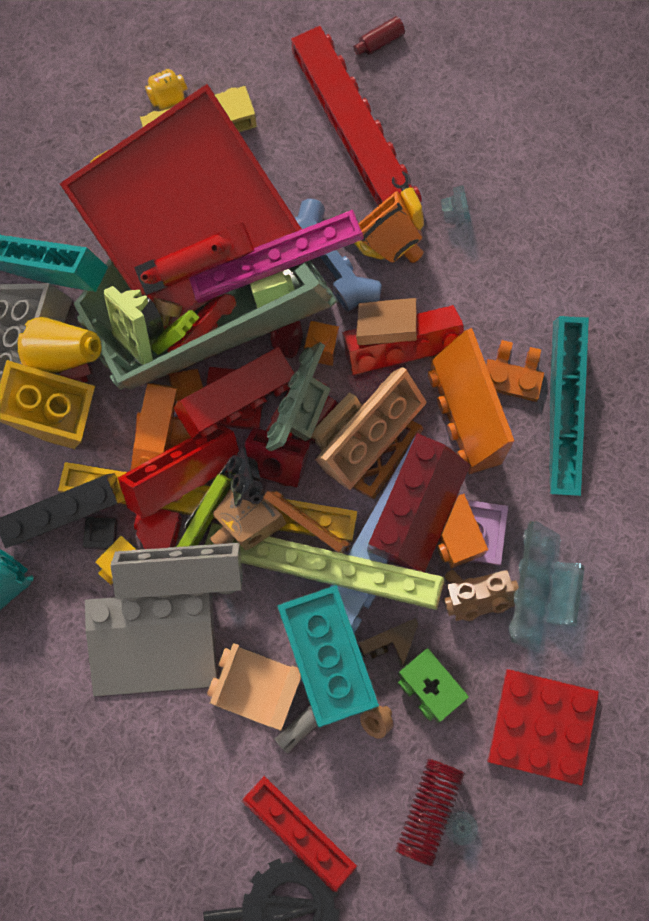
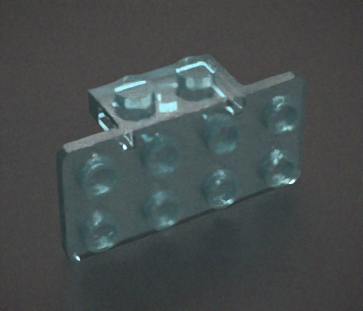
[509,521,585,653]

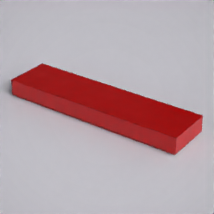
[242,776,358,893]

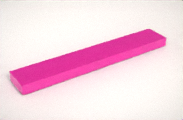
[189,210,364,303]

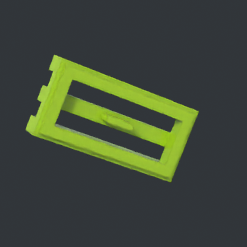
[151,310,199,355]

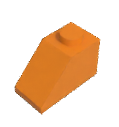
[437,494,488,569]

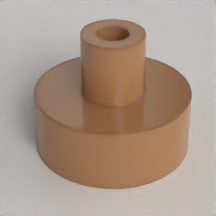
[153,298,183,326]
[360,705,393,739]

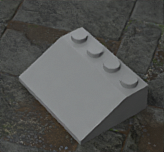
[0,283,72,381]
[85,592,217,697]

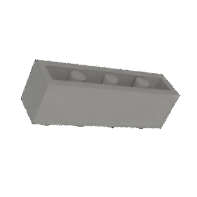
[110,543,243,601]

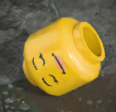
[145,69,188,110]

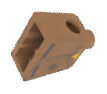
[210,490,287,551]

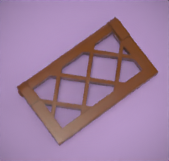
[353,420,424,500]
[263,491,351,554]

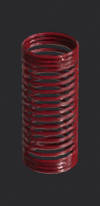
[395,759,466,867]

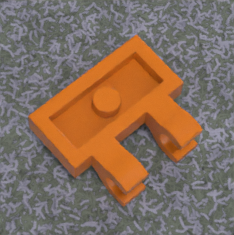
[486,340,545,402]

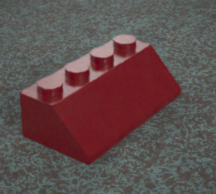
[367,433,470,573]

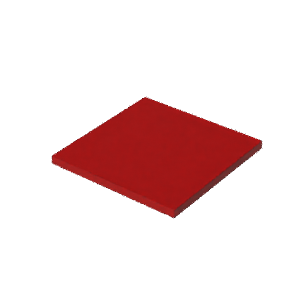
[59,84,302,330]

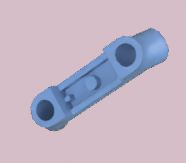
[295,199,382,312]

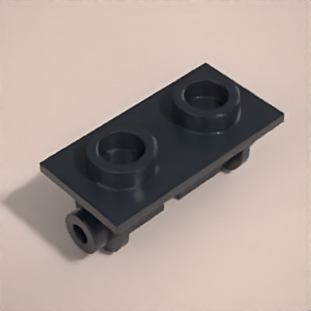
[227,446,265,506]

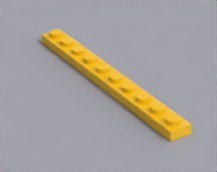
[58,462,357,542]

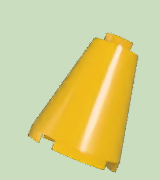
[18,317,102,374]

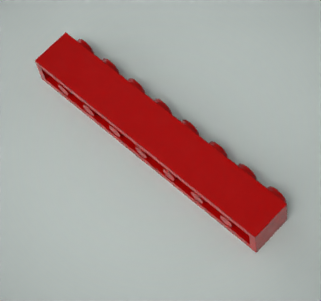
[291,26,422,206]

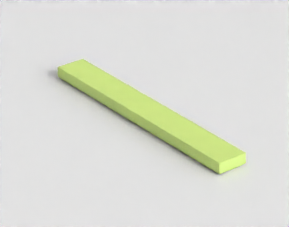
[205,523,445,610]

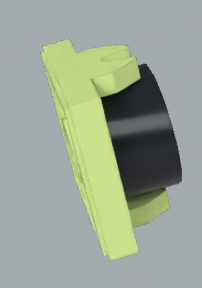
[104,286,164,365]

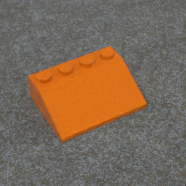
[428,328,515,474]

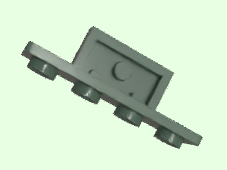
[266,342,330,451]

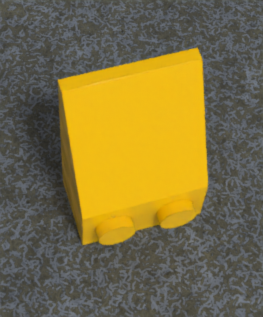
[0,360,95,449]

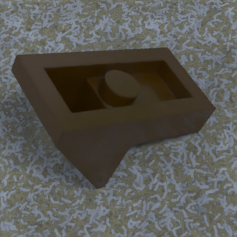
[359,618,418,667]

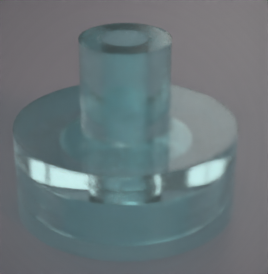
[445,811,478,845]

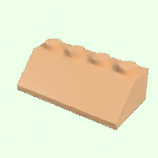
[315,367,427,490]

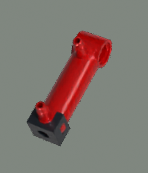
[134,223,255,295]

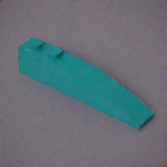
[0,235,108,292]
[549,316,589,496]

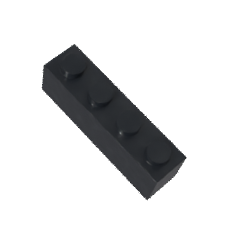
[0,473,125,549]

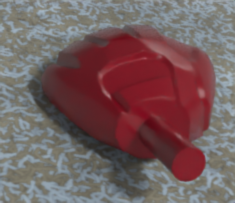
[270,320,303,359]

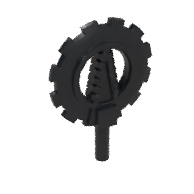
[203,857,340,921]

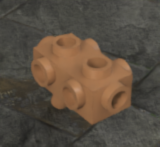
[444,570,521,621]

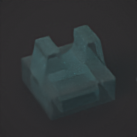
[441,185,471,224]

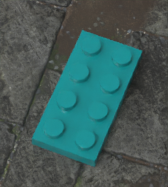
[277,585,379,728]

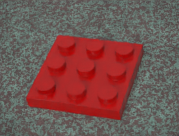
[487,669,599,786]

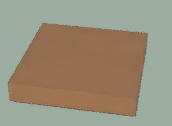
[356,298,417,345]

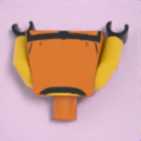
[354,171,424,263]

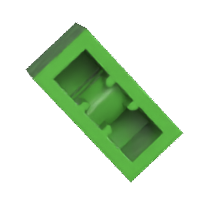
[398,648,469,723]

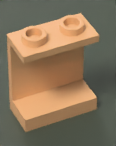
[207,643,301,731]

